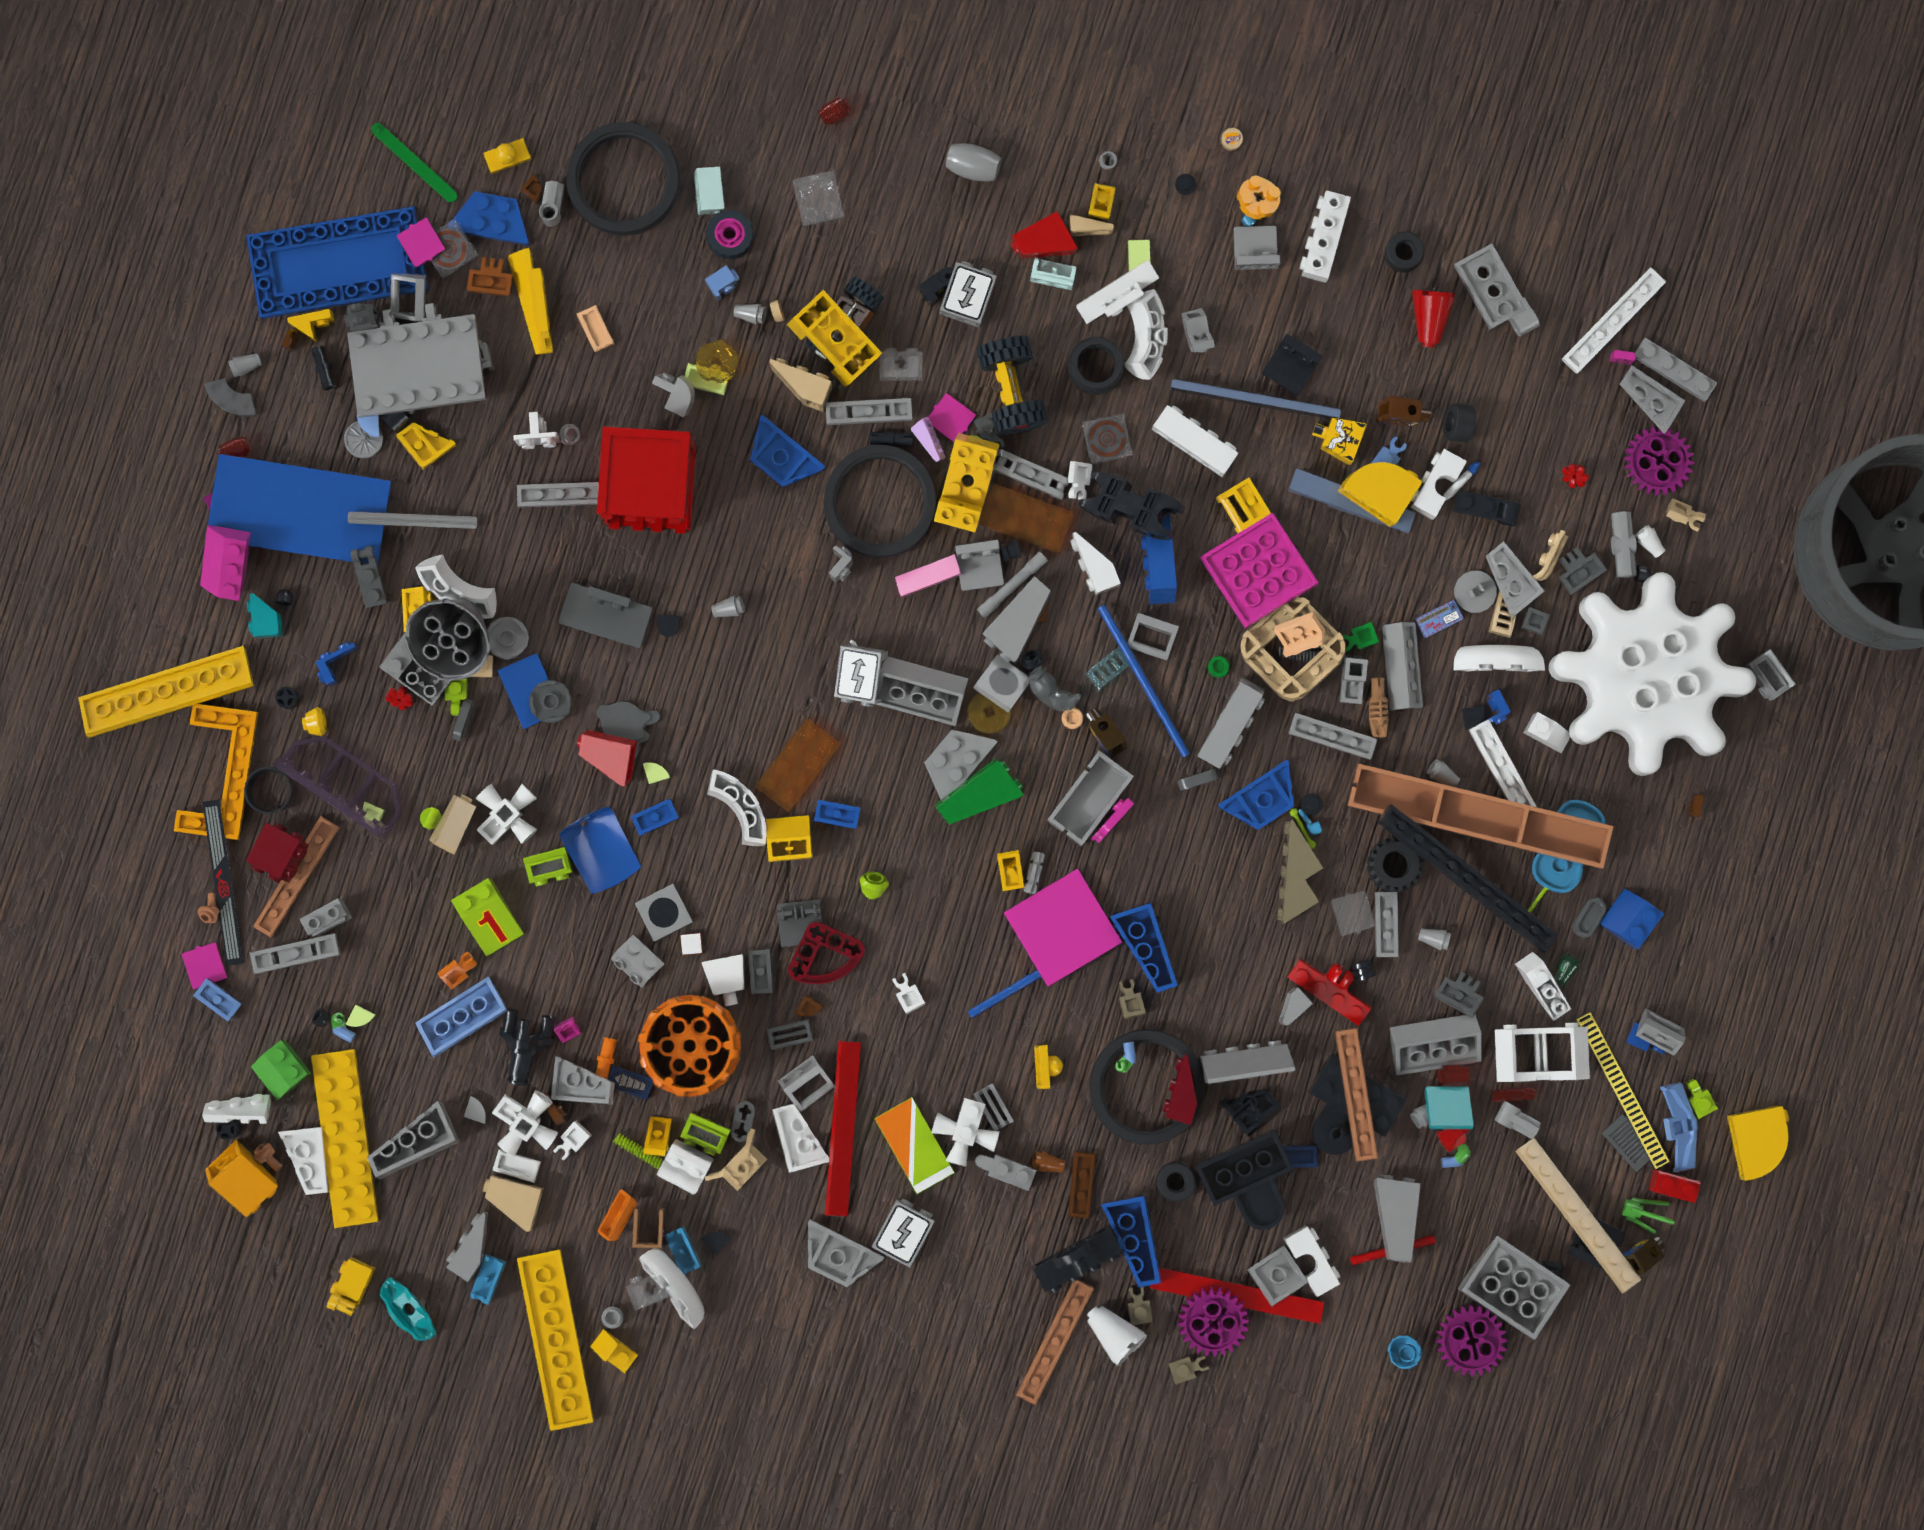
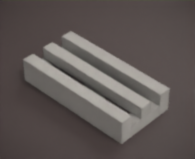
[974,1083,1013,1131]

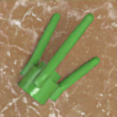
[1622,1197,1675,1234]

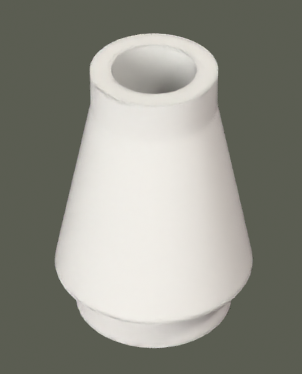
[1635,525,1665,558]

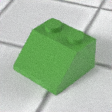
[251,1040,312,1101]

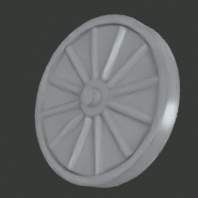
[344,421,383,458]

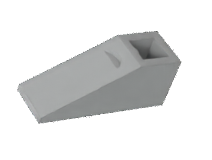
[446,1211,488,1282]

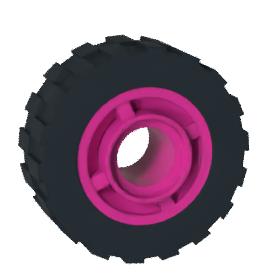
[706,210,753,260]

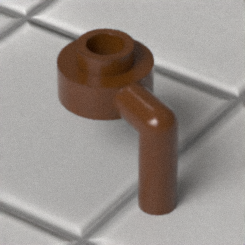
[526,1092,567,1126]

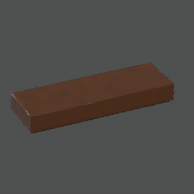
[1068,1151,1096,1219]

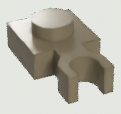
[1119,979,1146,1020]
[1128,1287,1153,1325]
[1168,1355,1209,1384]

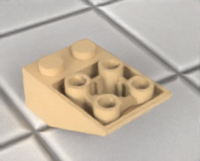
[769,358,833,412]

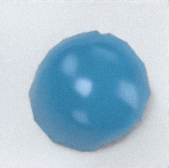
[1387,1335,1422,1369]

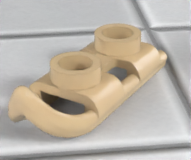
[1532,530,1569,581]

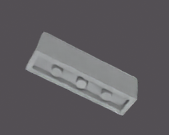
[1382,622,1423,710]

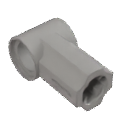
[539,181,565,227]
[1494,1101,1541,1139]

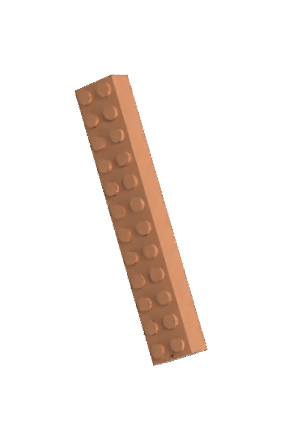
[1347,764,1614,869]

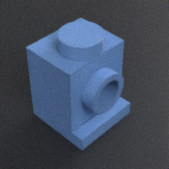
[705,266,740,301]

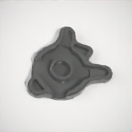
[597,702,660,759]

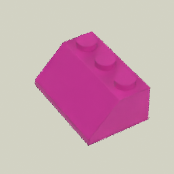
[200,525,251,601]

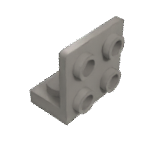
[1234,226,1280,270]
[955,540,1004,591]

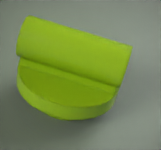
[420,807,442,830]

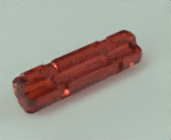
[1492,1087,1535,1102]

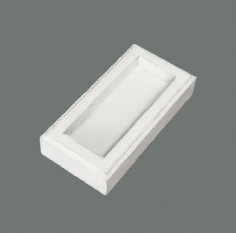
[492,1149,541,1183]

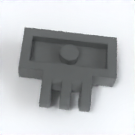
[1559,547,1607,595]
[1435,972,1484,1018]

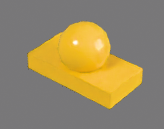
[483,138,531,174]
[1034,1045,1063,1089]

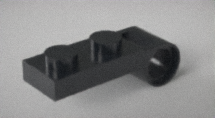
[1454,490,1521,527]

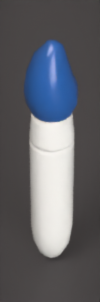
[1443,462,1481,501]

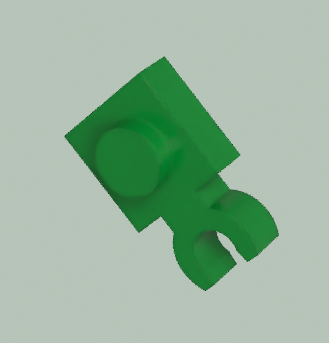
[1342,622,1379,652]

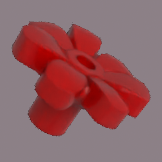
[1562,464,1589,488]
[385,686,413,710]

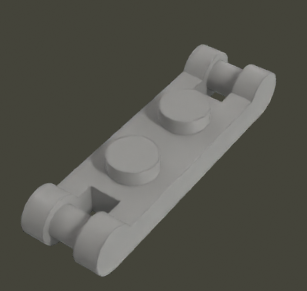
[993,449,1069,500]

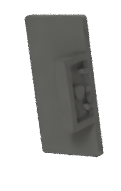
[558,583,653,648]

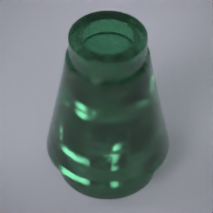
[1554,953,1580,987]

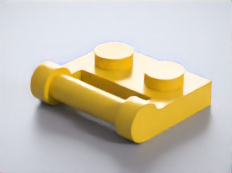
[1216,478,1271,534]

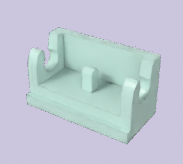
[694,167,724,215]
[1030,258,1077,290]

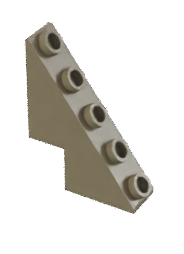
[1277,819,1323,924]

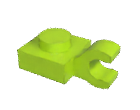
[445,678,468,716]
[1685,1079,1718,1119]

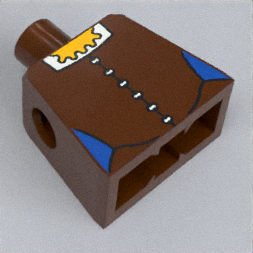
[1377,396,1431,426]

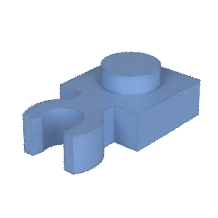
[1370,437,1407,465]

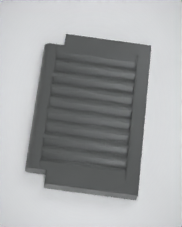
[1601,1114,1650,1172]

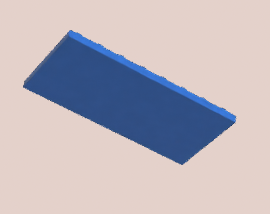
[246,206,429,319]
[208,454,391,565]

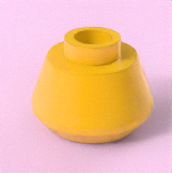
[302,707,327,736]

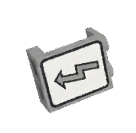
[939,261,997,328]
[834,644,888,707]
[872,1198,935,1268]

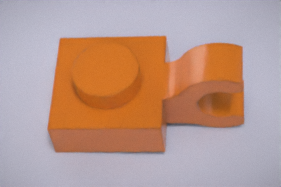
[437,952,477,990]

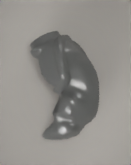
[1028,666,1082,712]

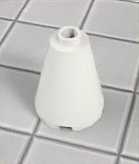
[1087,1306,1147,1367]

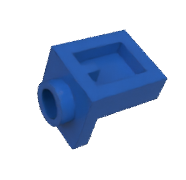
[1487,689,1511,725]

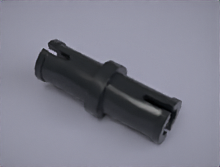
[311,346,336,391]
[870,430,914,447]

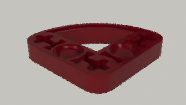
[788,921,865,984]

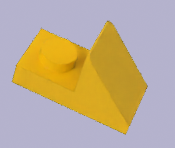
[1088,183,1115,221]
[287,309,335,342]
[997,850,1024,891]
[644,1116,672,1156]
[590,1329,638,1373]

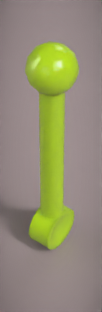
[1290,808,1316,849]
[1527,887,1549,913]

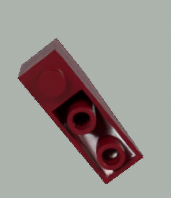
[1162,1054,1197,1125]

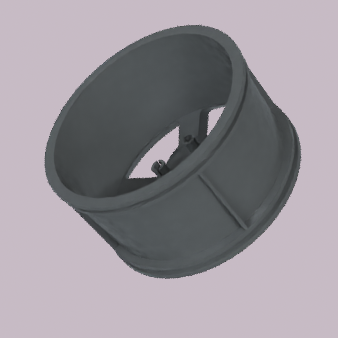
[1794,434,1924,651]

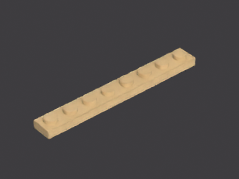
[1515,1138,1642,1293]

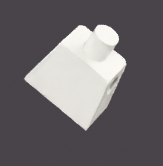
[702,954,745,1006]

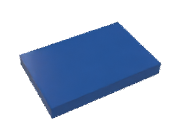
[497,653,549,730]

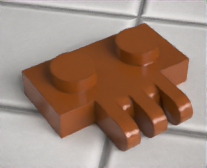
[467,257,513,297]

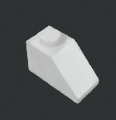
[1523,712,1570,753]

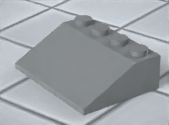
[1200,1040,1295,1084]
[1458,1236,1570,1340]

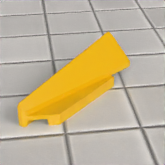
[508,248,553,355]

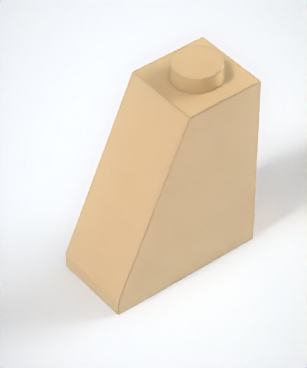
[429,794,476,855]
[483,1175,544,1232]

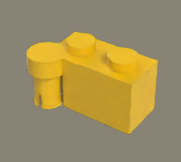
[326,1257,376,1316]

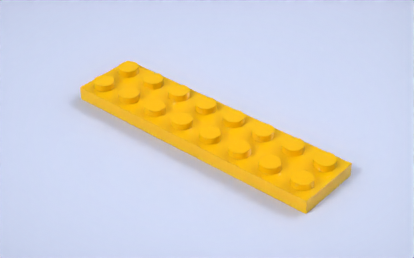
[78,646,254,738]
[311,1049,379,1228]
[517,1249,594,1431]

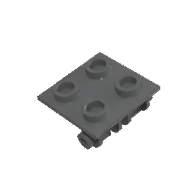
[777,900,824,947]

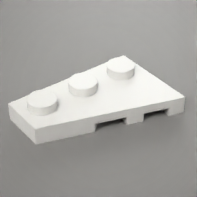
[202,1094,271,1124]
[772,1104,829,1173]
[278,1127,329,1195]

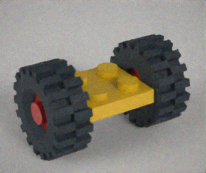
[977,335,1048,435]

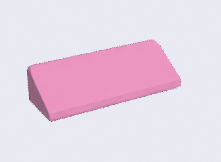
[895,554,962,597]

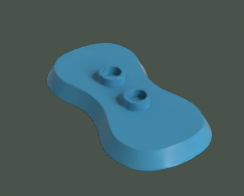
[1532,800,1605,893]

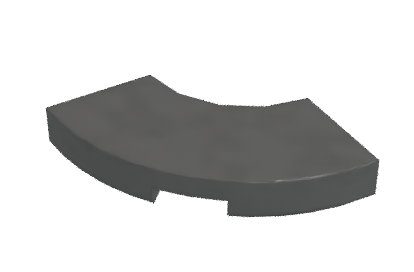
[204,378,257,417]

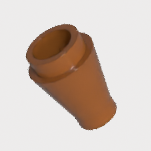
[1031,1150,1065,1173]

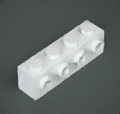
[1299,190,1351,283]
[1152,405,1238,477]

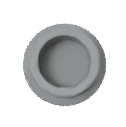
[559,424,580,445]
[601,1306,624,1329]

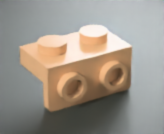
[1274,612,1325,657]

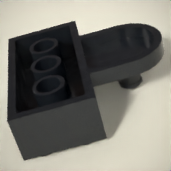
[1308,1055,1407,1155]
[1195,1129,1293,1230]
[1032,1225,1123,1293]

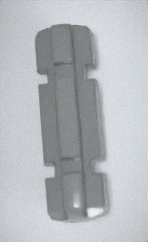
[1024,852,1045,894]

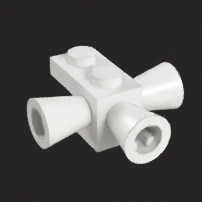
[476,784,537,845]
[492,1091,558,1156]
[931,1098,1000,1167]

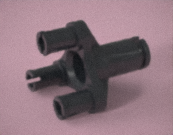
[499,1008,556,1086]

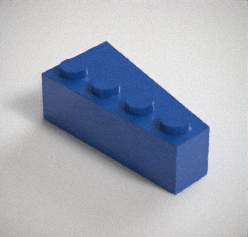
[1141,515,1177,605]
[1110,903,1178,992]
[1101,1196,1162,1287]

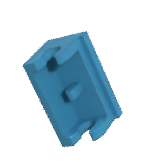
[664,1226,702,1274]
[470,1254,506,1305]

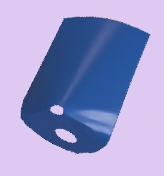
[559,807,641,894]

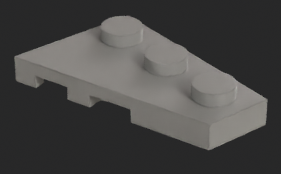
[1620,366,1685,434]
[1486,541,1544,618]
[551,1056,615,1104]

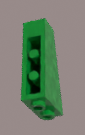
[934,759,1024,825]

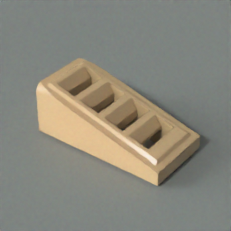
[1069,215,1113,236]
[1488,591,1516,638]

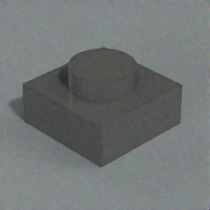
[1521,607,1549,635]

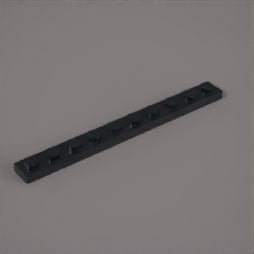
[1377,804,1558,953]

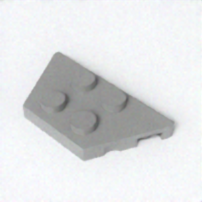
[924,730,997,800]
[808,1219,885,1287]

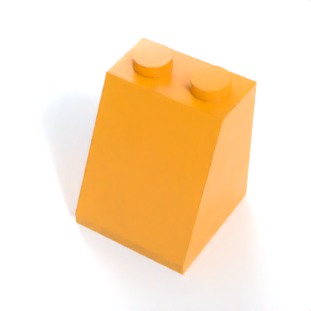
[205,1139,278,1217]

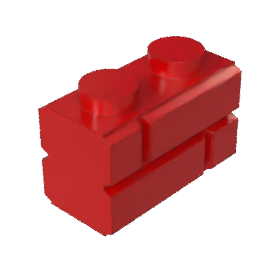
[1648,1169,1701,1203]

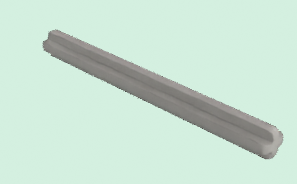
[348,512,477,529]

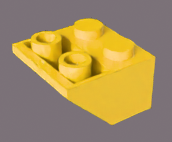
[766,815,813,862]

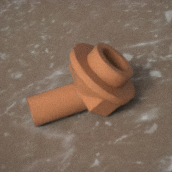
[197,893,220,923]
[253,1143,282,1172]

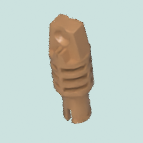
[1369,678,1388,738]

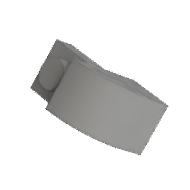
[1181,308,1215,352]
[652,372,695,417]
[1339,658,1368,705]

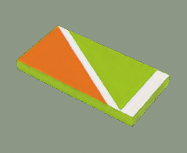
[874,1097,955,1194]

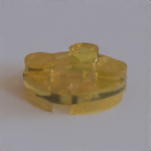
[696,340,738,383]
[968,693,1011,734]

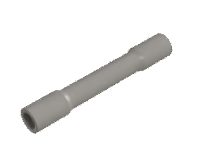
[976,552,1048,619]

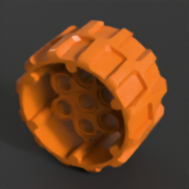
[638,995,742,1097]

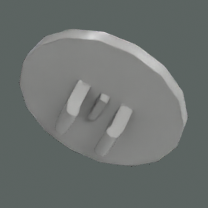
[1454,571,1497,613]

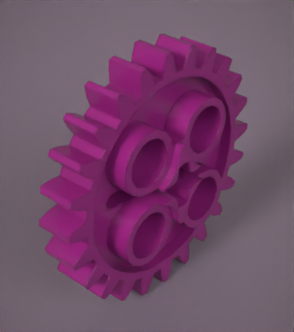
[1623,427,1694,496]
[1178,1286,1249,1357]
[1435,1305,1507,1377]

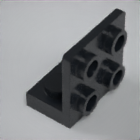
[1262,333,1322,396]
[1567,1219,1624,1270]

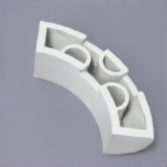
[1125,289,1167,380]
[415,555,497,619]
[1454,645,1545,672]
[707,769,767,846]
[639,1248,704,1329]

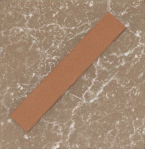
[253,816,340,938]
[1335,1028,1378,1162]
[1016,1279,1094,1405]

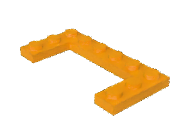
[174,704,258,840]

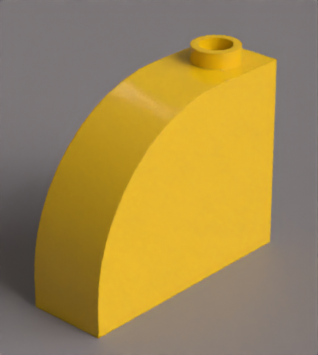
[1338,462,1422,527]
[1727,1106,1789,1181]

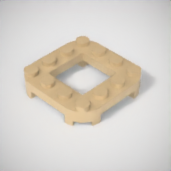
[1241,597,1345,702]

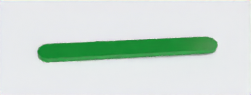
[371,123,457,203]

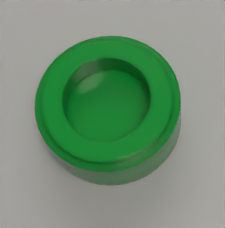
[1208,656,1230,678]

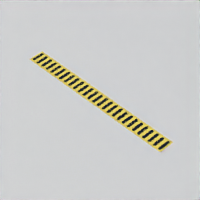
[1576,1012,1669,1169]

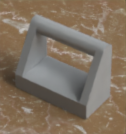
[390,273,426,321]
[1127,613,1179,661]
[1279,987,1313,1025]
[1636,1009,1686,1055]
[778,1055,835,1112]

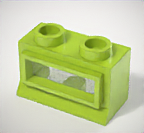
[523,847,573,887]
[680,1112,731,1156]

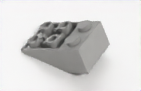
[379,632,451,706]

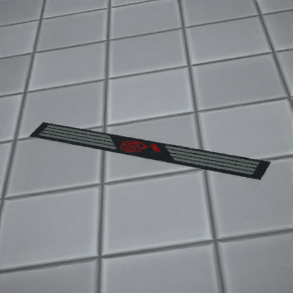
[202,799,243,966]

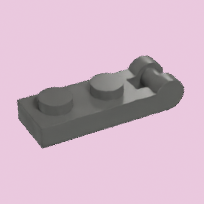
[350,545,387,608]

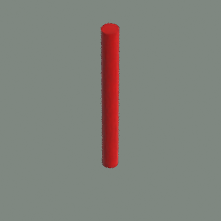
[1350,1235,1436,1266]

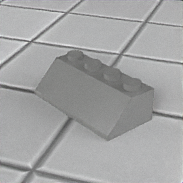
[876,657,968,726]
[1390,1015,1482,1076]

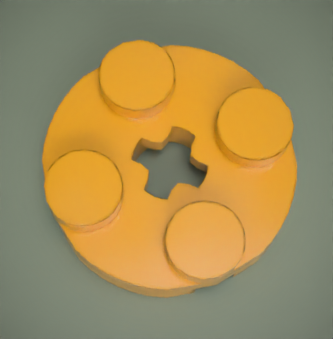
[1237,176,1281,219]

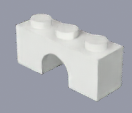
[1410,449,1467,520]
[1283,1225,1340,1297]

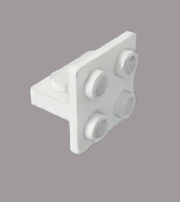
[513,412,561,449]
[657,1139,713,1195]

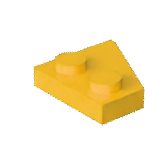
[396,422,456,470]

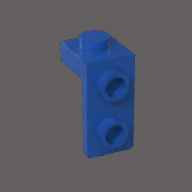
[315,641,359,687]

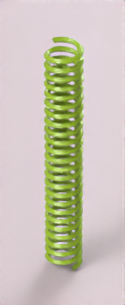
[612,1133,664,1170]

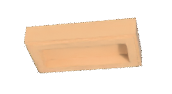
[577,305,614,353]

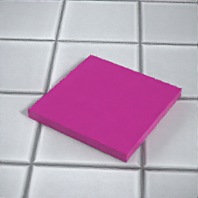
[1200,513,1319,629]
[1004,869,1122,987]

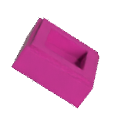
[1609,350,1636,365]

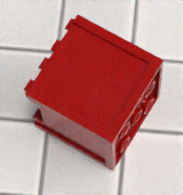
[596,427,696,534]

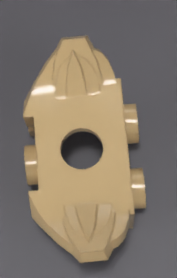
[705,1129,768,1191]

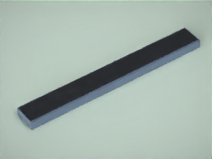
[1170,379,1341,420]

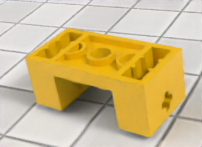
[787,290,882,388]
[934,433,1000,532]

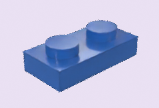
[631,799,679,836]
[814,800,861,829]

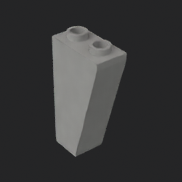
[983,576,1051,664]
[1374,1175,1420,1263]

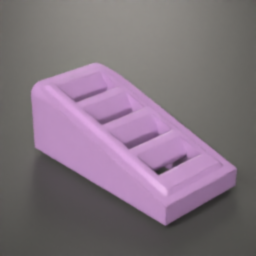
[911,417,946,462]

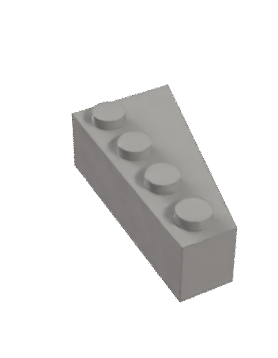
[1198,677,1265,769]
[367,1101,460,1179]

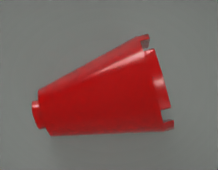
[1412,290,1455,348]

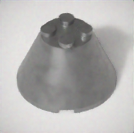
[405,598,490,680]

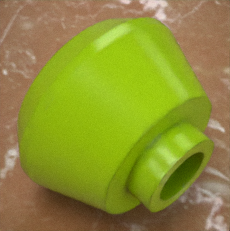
[860,872,889,899]

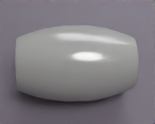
[946,143,1001,182]

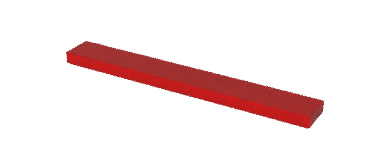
[825,1041,861,1216]
[1149,1267,1324,1324]

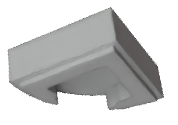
[464,1096,486,1124]

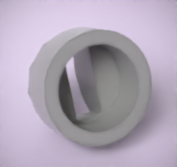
[1099,151,1117,169]

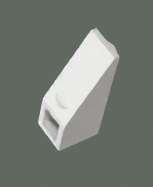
[1070,532,1121,595]
[1515,952,1571,1021]

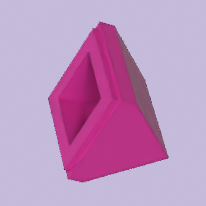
[553,1017,582,1043]

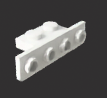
[1076,260,1159,324]

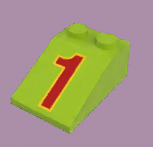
[451,878,524,956]

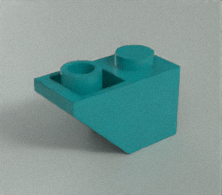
[247,594,283,639]

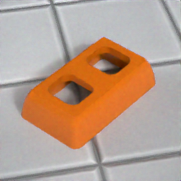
[598,1189,637,1241]

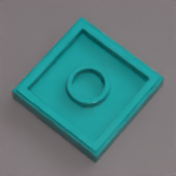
[1424,1087,1474,1129]

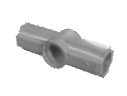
[1611,511,1637,578]

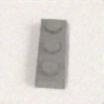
[1375,892,1398,957]

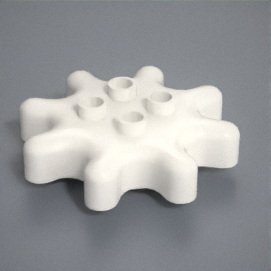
[1549,572,1756,776]

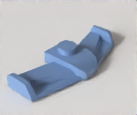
[1660,1083,1698,1173]

